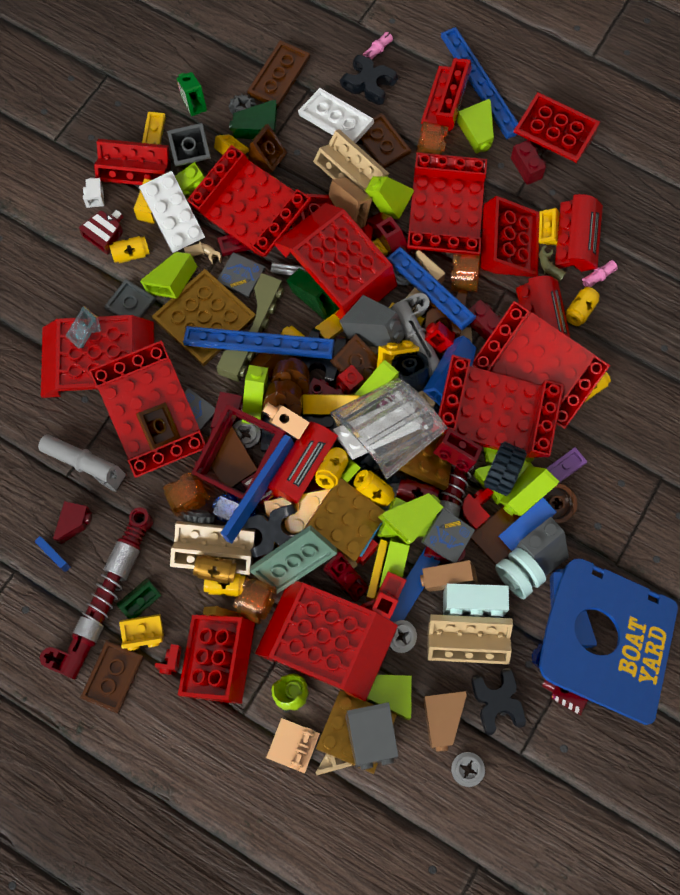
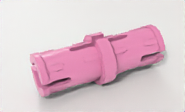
[363,32,393,60]
[582,260,618,287]

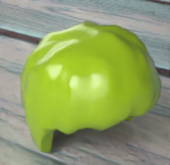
[271,673,309,710]

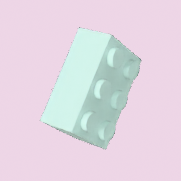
[443,583,509,618]

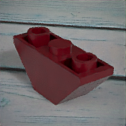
[366,212,411,255]
[324,551,369,602]

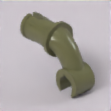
[538,245,566,282]

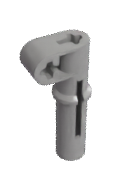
[390,293,440,378]
[38,434,126,492]

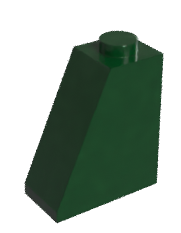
[229,100,277,139]
[286,268,339,320]

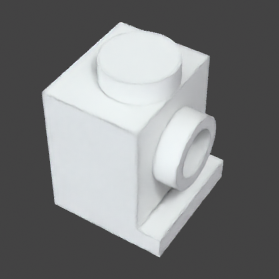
[83,178,104,208]

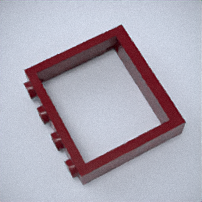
[191,404,291,499]

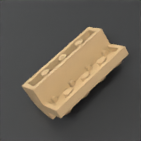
[313,129,390,202]
[170,521,255,575]
[427,614,513,664]

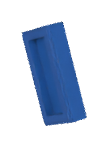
[35,536,71,572]

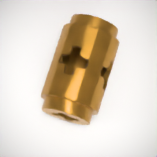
[193,554,237,584]

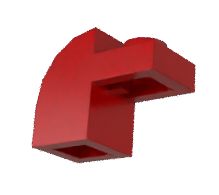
[461,488,494,532]
[371,571,406,619]

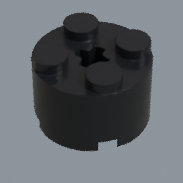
[392,352,430,396]

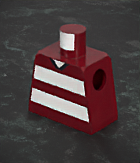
[79,210,124,255]

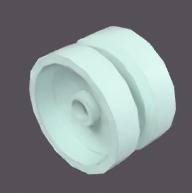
[495,547,546,599]

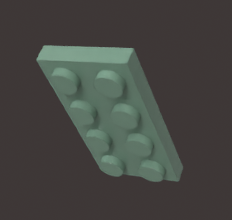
[250,525,337,594]

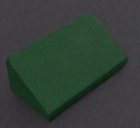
[116,578,162,619]

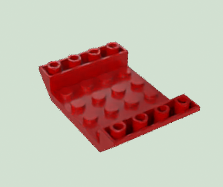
[187,145,312,257]
[407,152,487,256]
[274,203,397,320]
[472,301,610,429]
[41,315,154,398]
[89,340,205,478]
[435,355,564,458]
[255,581,398,702]

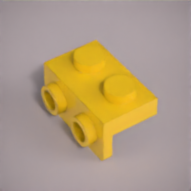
[377,340,419,368]
[119,614,164,651]

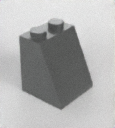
[167,123,211,167]
[340,295,405,347]
[516,517,569,576]
[345,702,398,770]

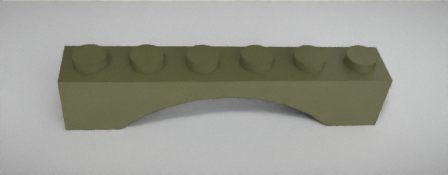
[216,273,284,382]

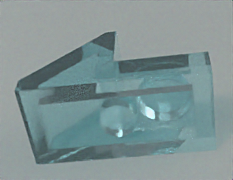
[66,306,101,348]

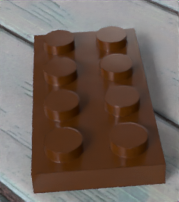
[247,40,310,109]

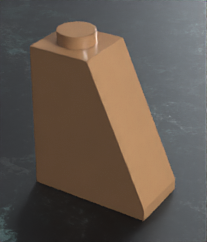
[329,177,372,228]
[420,560,478,591]
[423,691,467,752]

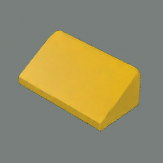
[214,135,249,155]
[539,208,560,245]

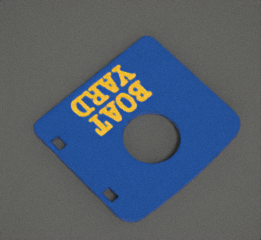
[539,559,678,725]

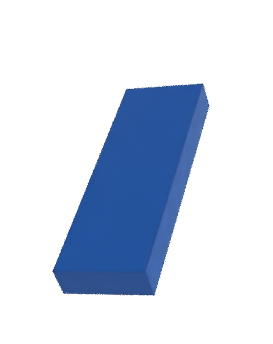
[498,497,557,551]

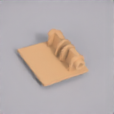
[266,718,320,773]

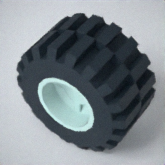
[484,441,527,496]

